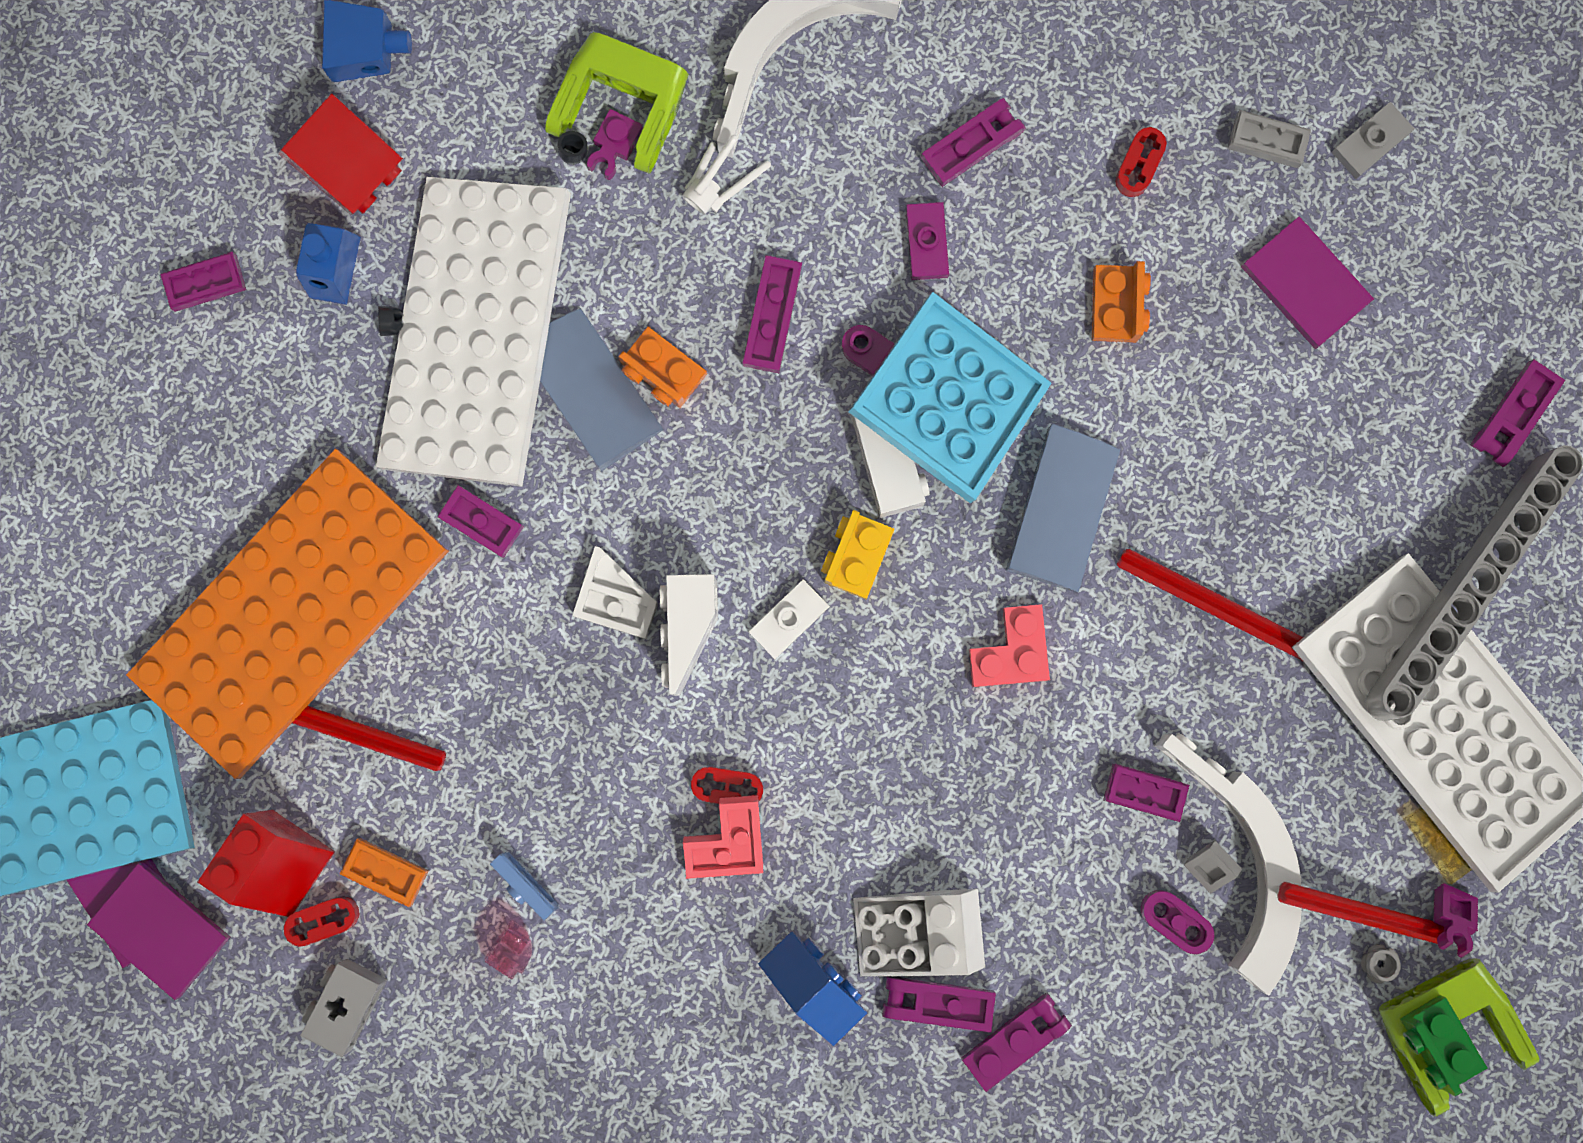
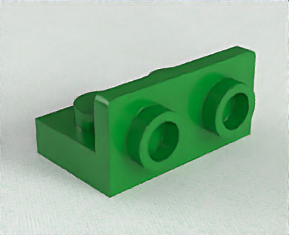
[1400,995,1488,1097]

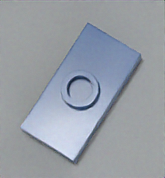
[490,852,559,920]

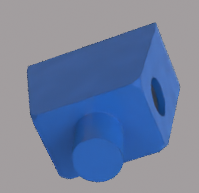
[322,0,412,82]
[296,223,361,305]

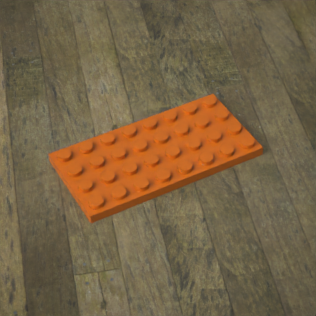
[126,448,449,779]

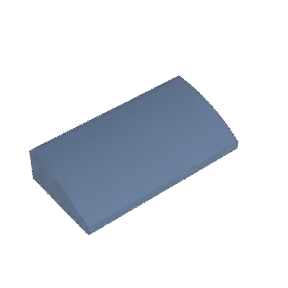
[540,308,664,471]
[1005,424,1120,593]

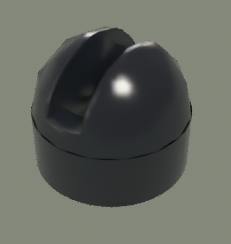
[557,131,588,165]
[378,306,404,336]

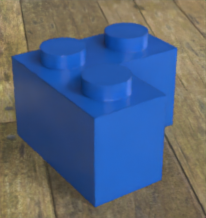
[758,931,867,1046]

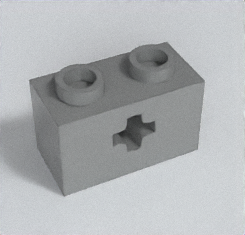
[300,959,388,1057]

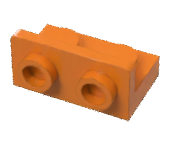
[1092,261,1151,343]
[618,327,707,408]

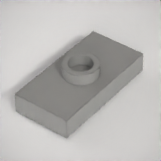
[1332,102,1415,179]
[1227,110,1311,169]

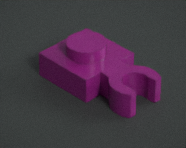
[587,109,643,180]
[1434,883,1478,958]

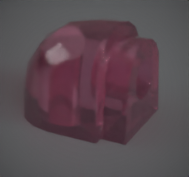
[484,919,532,980]

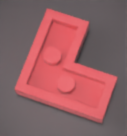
[969,604,1050,687]
[683,795,764,879]

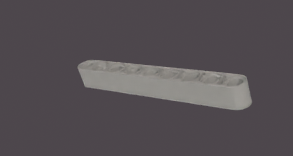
[1366,445,1583,721]

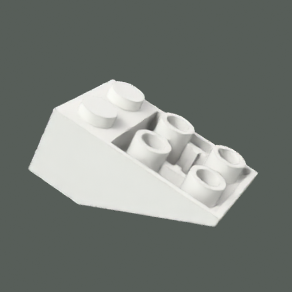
[660,574,718,696]
[853,889,985,976]

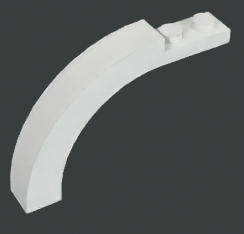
[713,0,902,158]
[1155,733,1302,996]

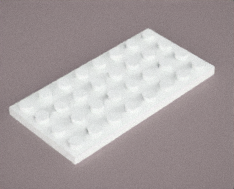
[376,177,571,487]
[1292,553,1583,893]

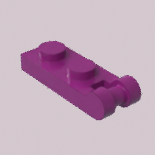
[921,98,1026,187]
[1470,359,1566,467]
[882,976,996,1032]
[961,993,1072,1092]

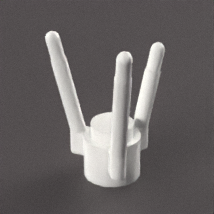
[682,135,771,215]

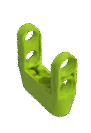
[545,32,688,174]
[1379,958,1539,1117]

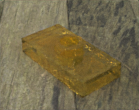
[1403,807,1472,884]

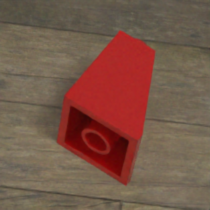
[279,93,403,215]
[197,810,335,917]

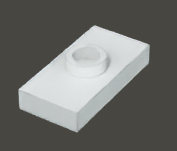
[749,579,830,659]

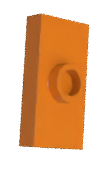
[340,838,429,907]

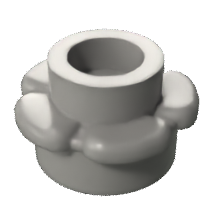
[1361,944,1401,984]

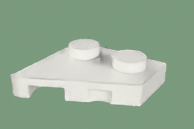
[572,546,658,639]

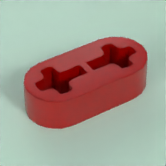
[1115,127,1167,197]
[691,767,763,804]
[283,896,360,947]

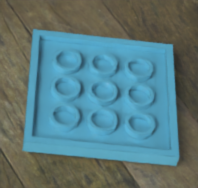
[848,292,1051,503]

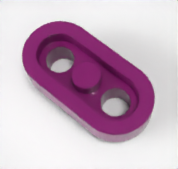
[842,325,895,376]
[1141,890,1214,955]

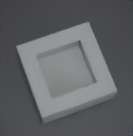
[1184,840,1242,894]

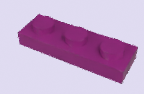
[743,255,802,374]

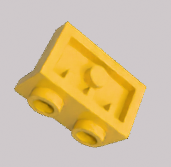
[820,510,895,600]

